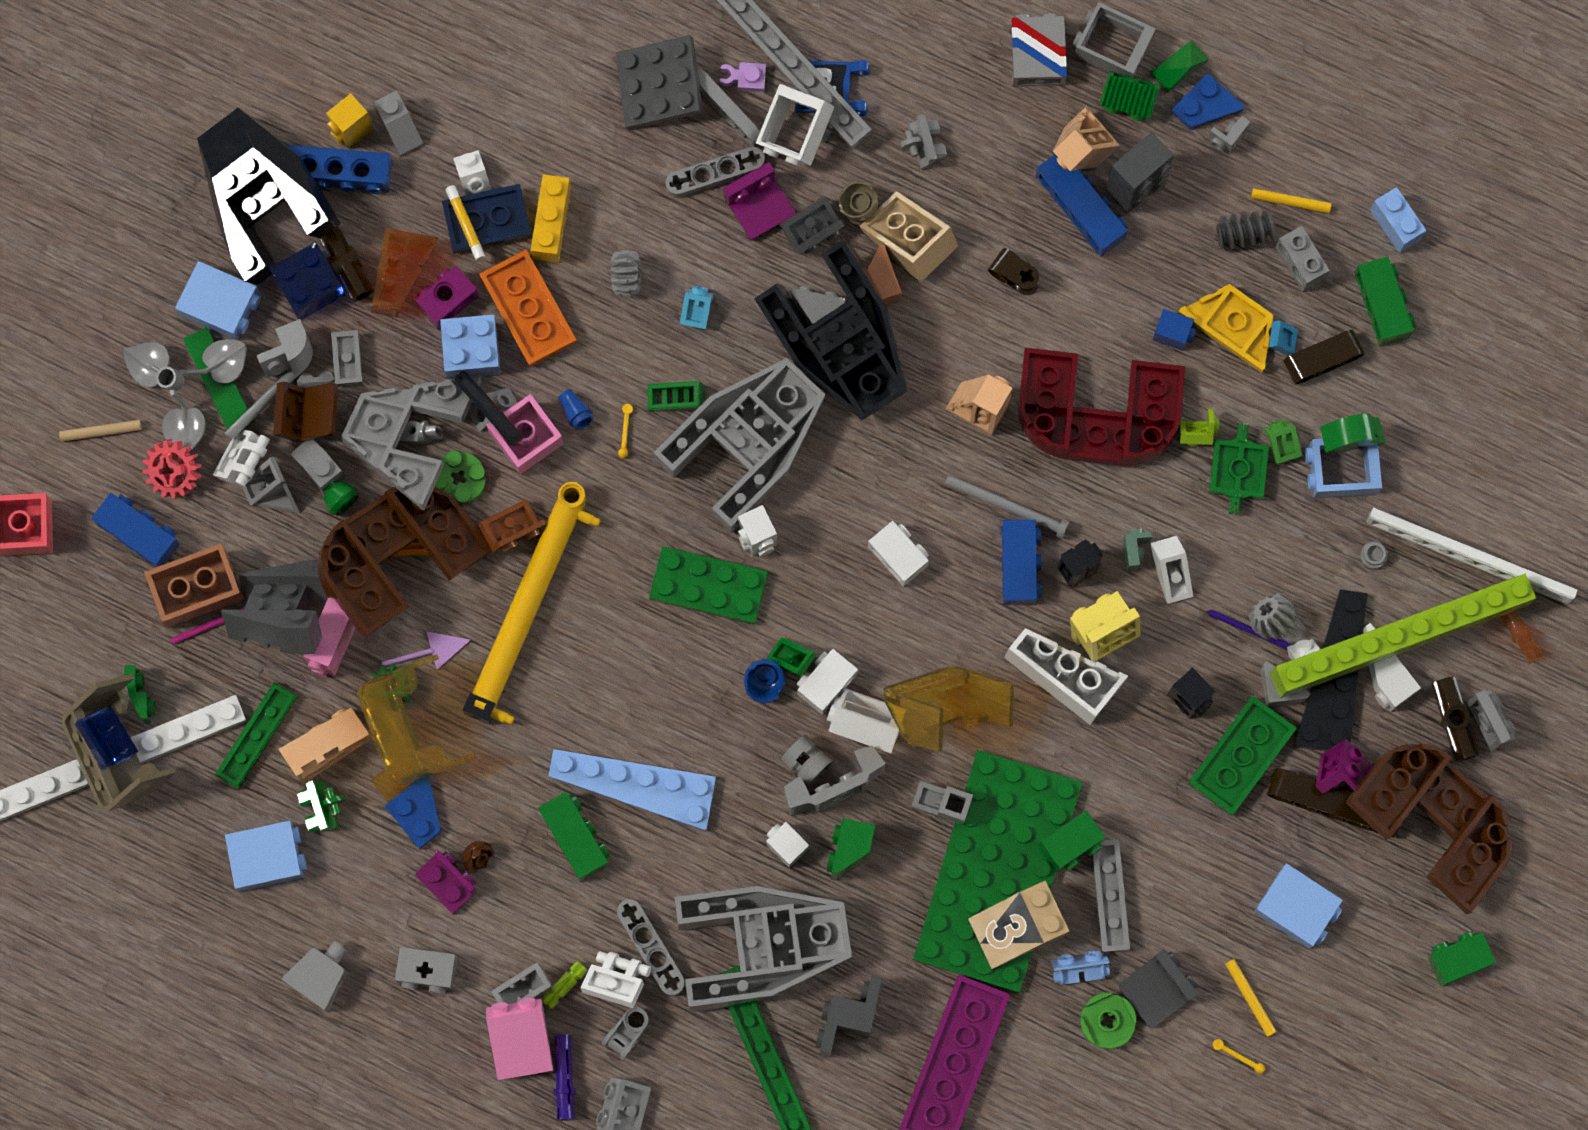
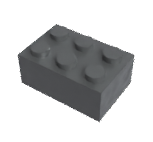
[1105,132,1174,213]

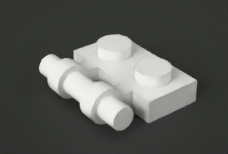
[213,429,270,487]
[581,951,651,1008]

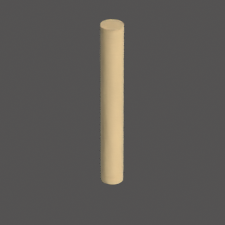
[59,420,142,442]

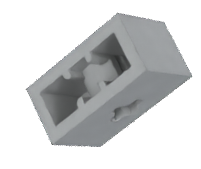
[395,947,457,994]

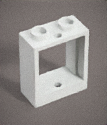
[756,84,835,167]
[827,688,907,753]

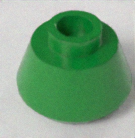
[323,481,358,516]

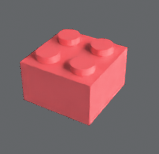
[0,493,53,556]

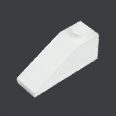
[1363,623,1421,712]

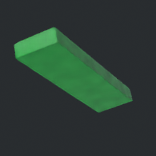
[183,327,254,429]
[215,682,298,790]

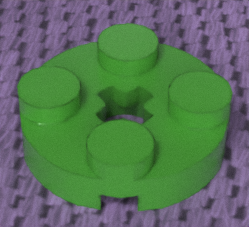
[435,451,486,506]
[1080,993,1136,1049]

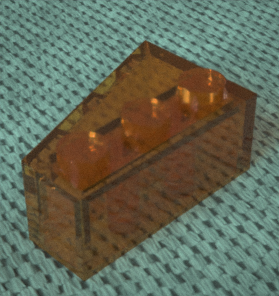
[371,228,439,317]

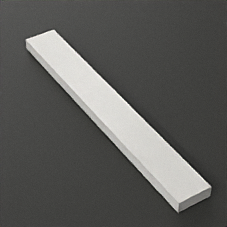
[1366,508,1577,604]

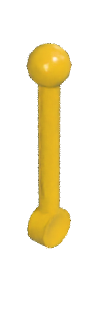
[618,404,633,458]
[1212,1039,1265,1074]

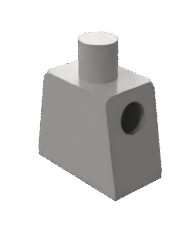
[281,941,348,1012]

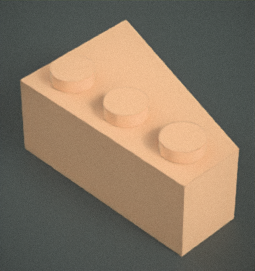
[1053,106,1120,171]

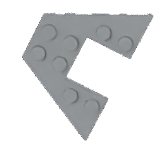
[341,374,482,510]

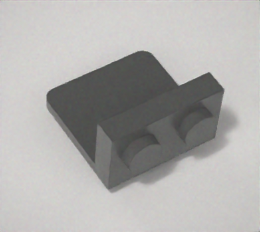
[1119,949,1198,1028]

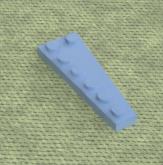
[548,749,716,831]

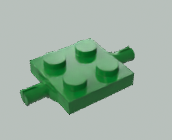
[1209,423,1269,515]

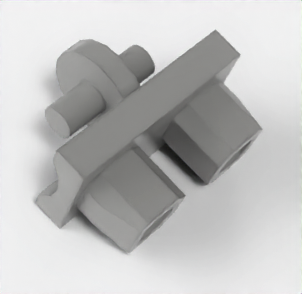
[900,115,947,170]

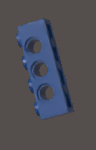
[286,145,392,194]

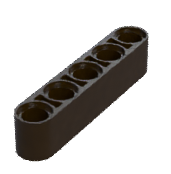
[1267,768,1399,838]

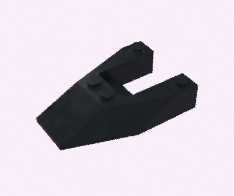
[197,108,341,285]
[754,240,908,420]

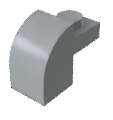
[257,319,313,378]
[911,781,973,824]

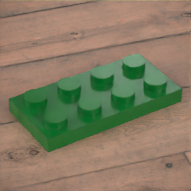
[649,546,768,625]
[1187,696,1297,816]

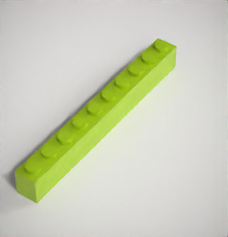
[1269,573,1536,699]

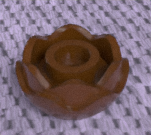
[462,841,494,873]

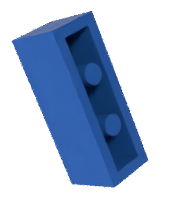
[91,493,180,567]
[1001,520,1042,605]

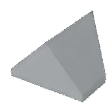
[242,457,300,514]

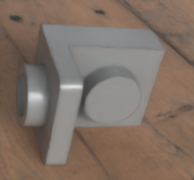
[1208,116,1250,154]

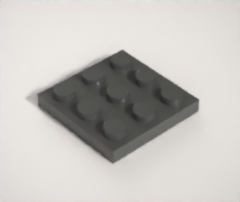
[616,35,703,130]

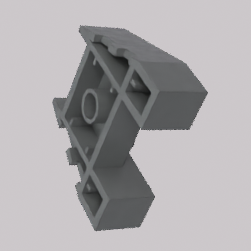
[221,560,333,654]

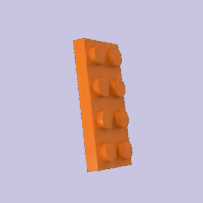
[479,250,577,367]

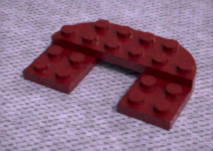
[1018,348,1185,466]

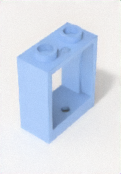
[1305,439,1382,498]

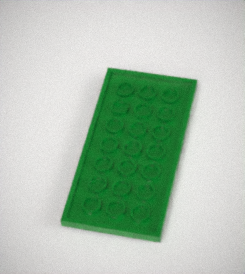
[913,750,1082,993]

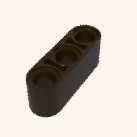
[1283,329,1365,385]

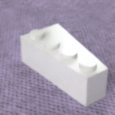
[1004,628,1128,725]

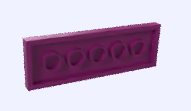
[899,974,1010,1130]

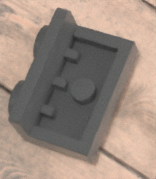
[779,196,845,254]

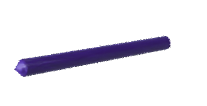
[1207,610,1290,649]

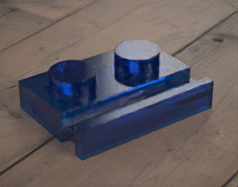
[75,706,139,770]

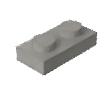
[331,330,363,387]

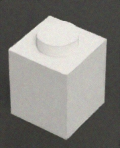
[766,822,809,868]

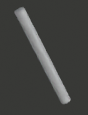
[224,368,303,441]

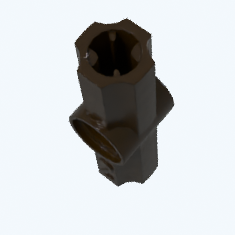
[318,226,373,302]
[1431,676,1479,762]

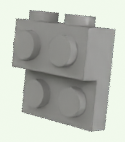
[1466,689,1516,752]

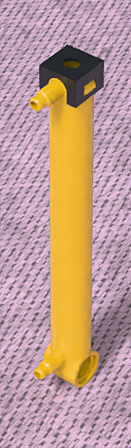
[463,482,601,725]

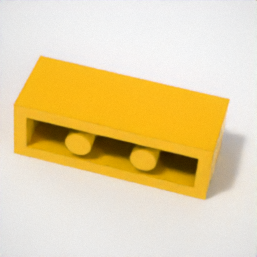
[530,174,571,263]

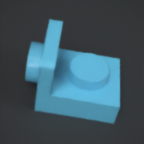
[680,286,714,329]

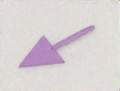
[381,632,471,670]

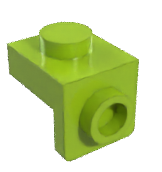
[1179,409,1219,446]

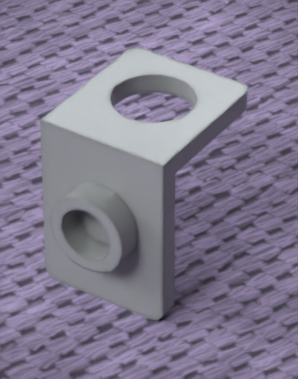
[468,388,517,431]

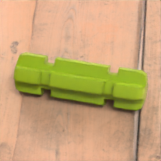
[542,961,587,1009]

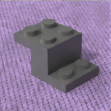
[815,976,882,1057]

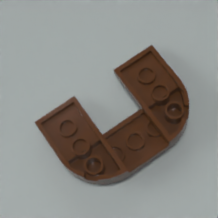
[318,487,492,638]
[1345,743,1512,914]

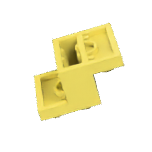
[1070,591,1141,663]

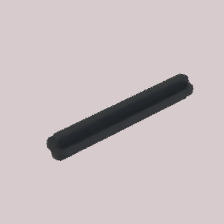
[454,371,523,446]

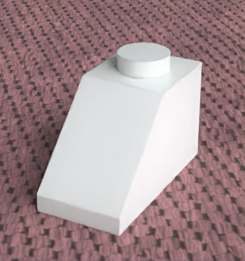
[1151,536,1193,604]

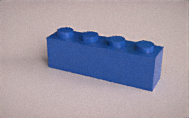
[1035,154,1128,257]

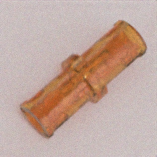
[1500,610,1544,663]

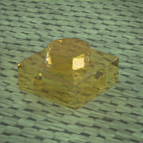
[370,763,410,803]

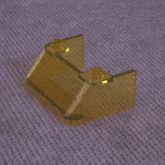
[357,654,477,785]
[884,667,1014,752]

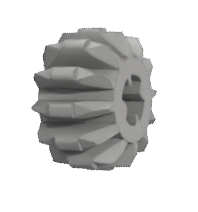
[610,250,642,296]
[1248,593,1297,640]

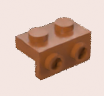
[478,499,546,553]

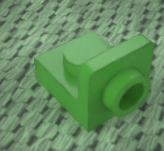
[1263,419,1302,464]

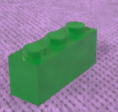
[1354,256,1416,347]
[538,791,611,882]

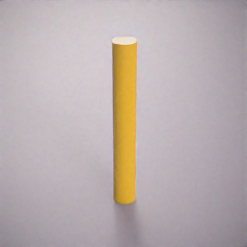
[1251,188,1332,213]
[1225,959,1277,1037]

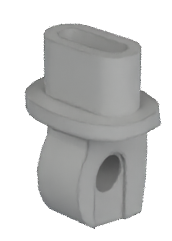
[399,421,443,445]

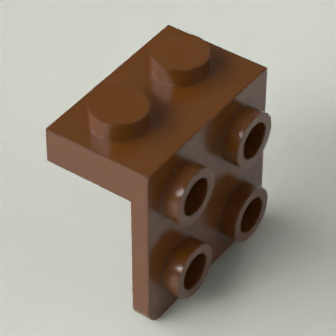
[273,381,338,443]

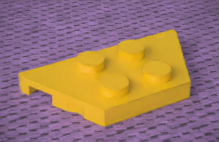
[1178,284,1273,373]

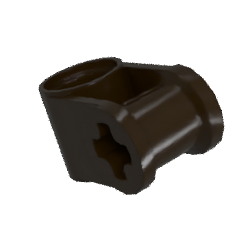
[987,248,1039,295]

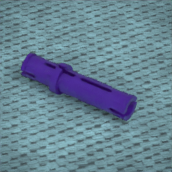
[553,1035,576,1121]

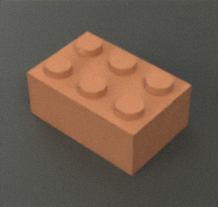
[144,543,244,628]

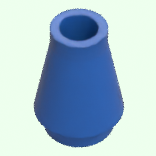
[558,389,594,430]

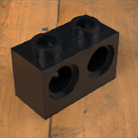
[1167,667,1215,719]

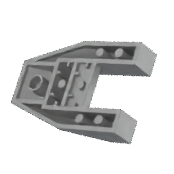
[653,358,826,534]
[674,886,852,1012]

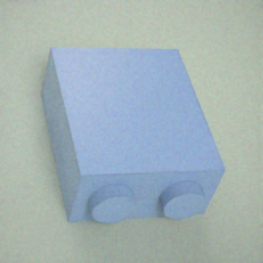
[175,261,261,340]
[225,821,307,892]
[1253,863,1343,949]

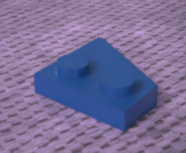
[1171,73,1245,130]
[385,773,441,849]

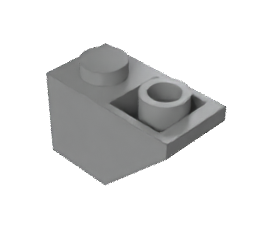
[792,286,845,326]

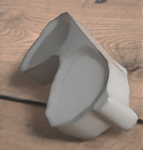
[297,371,335,388]

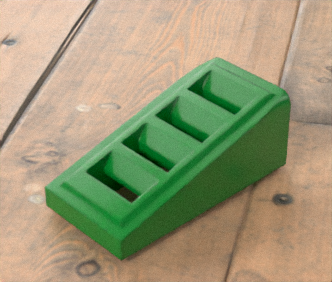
[647,381,705,411]

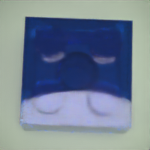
[269,242,346,320]

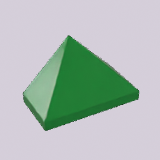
[1151,40,1208,93]
[766,637,816,677]

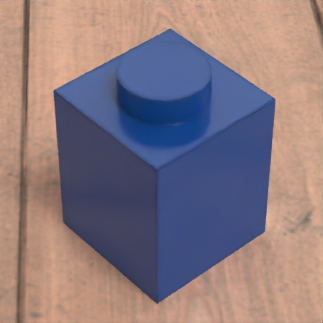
[1152,309,1196,351]

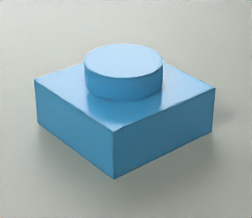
[1269,320,1298,355]

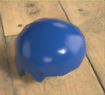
[744,658,786,704]

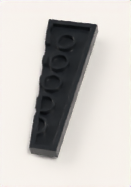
[1294,589,1367,752]

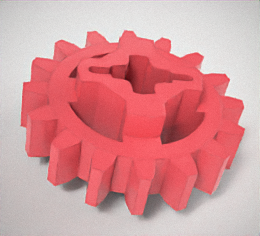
[142,439,202,499]

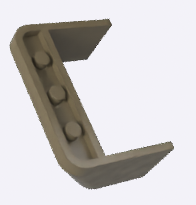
[62,674,177,811]

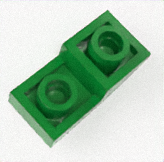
[124,665,156,723]

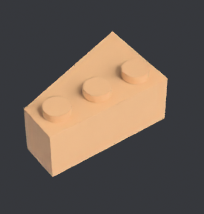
[946,375,1012,435]
[278,708,372,785]

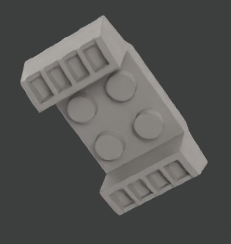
[784,746,886,816]

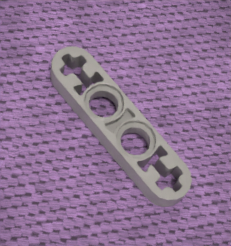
[697,64,760,147]
[665,147,765,198]
[617,899,685,996]

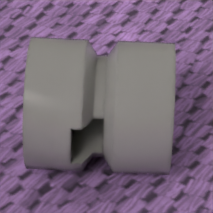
[781,735,833,787]

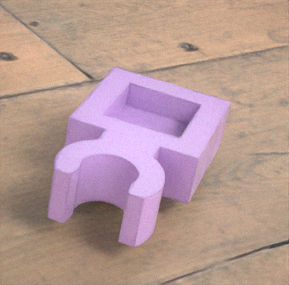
[720,62,766,92]

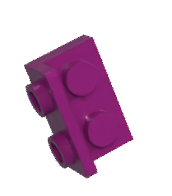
[414,850,477,915]

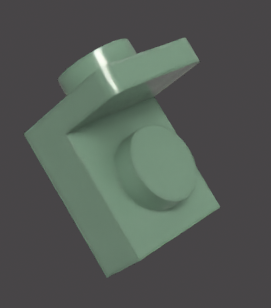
[1122,529,1152,572]

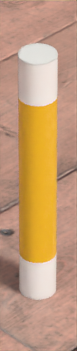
[445,185,486,261]

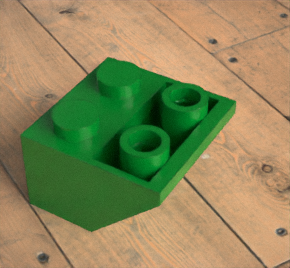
[827,818,875,881]

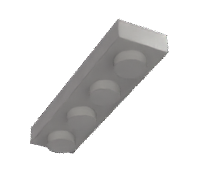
[1092,839,1130,953]

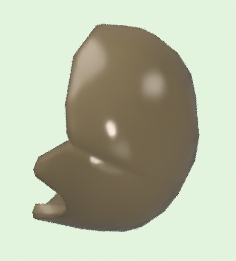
[838,182,879,221]

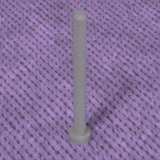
[945,476,1069,539]

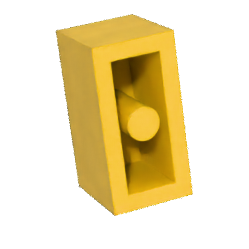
[326,93,373,149]

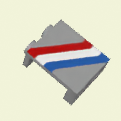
[1010,13,1067,87]

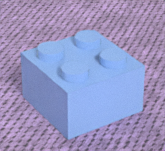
[440,314,501,379]

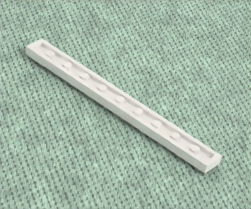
[0,695,247,822]

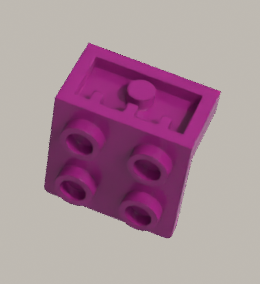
[723,162,796,241]
[1316,739,1373,794]

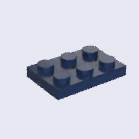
[442,184,532,254]

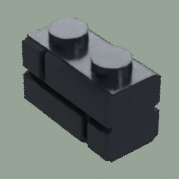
[1058,539,1103,588]

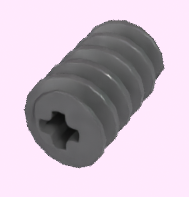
[1216,210,1275,250]

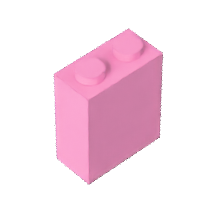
[303,597,356,677]
[486,998,553,1080]

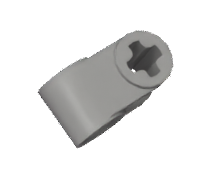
[601,1007,650,1061]

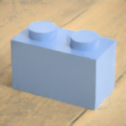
[1370,187,1427,253]

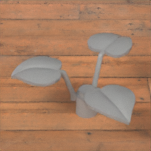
[123,339,247,451]

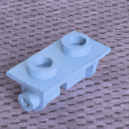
[1051,951,1110,985]

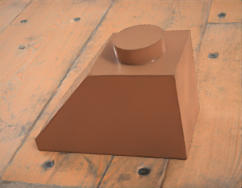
[867,244,902,305]

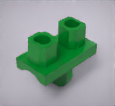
[297,781,345,831]

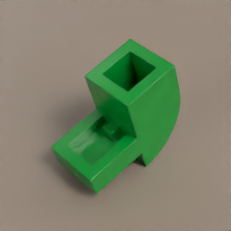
[1320,413,1385,453]

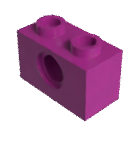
[415,266,479,330]

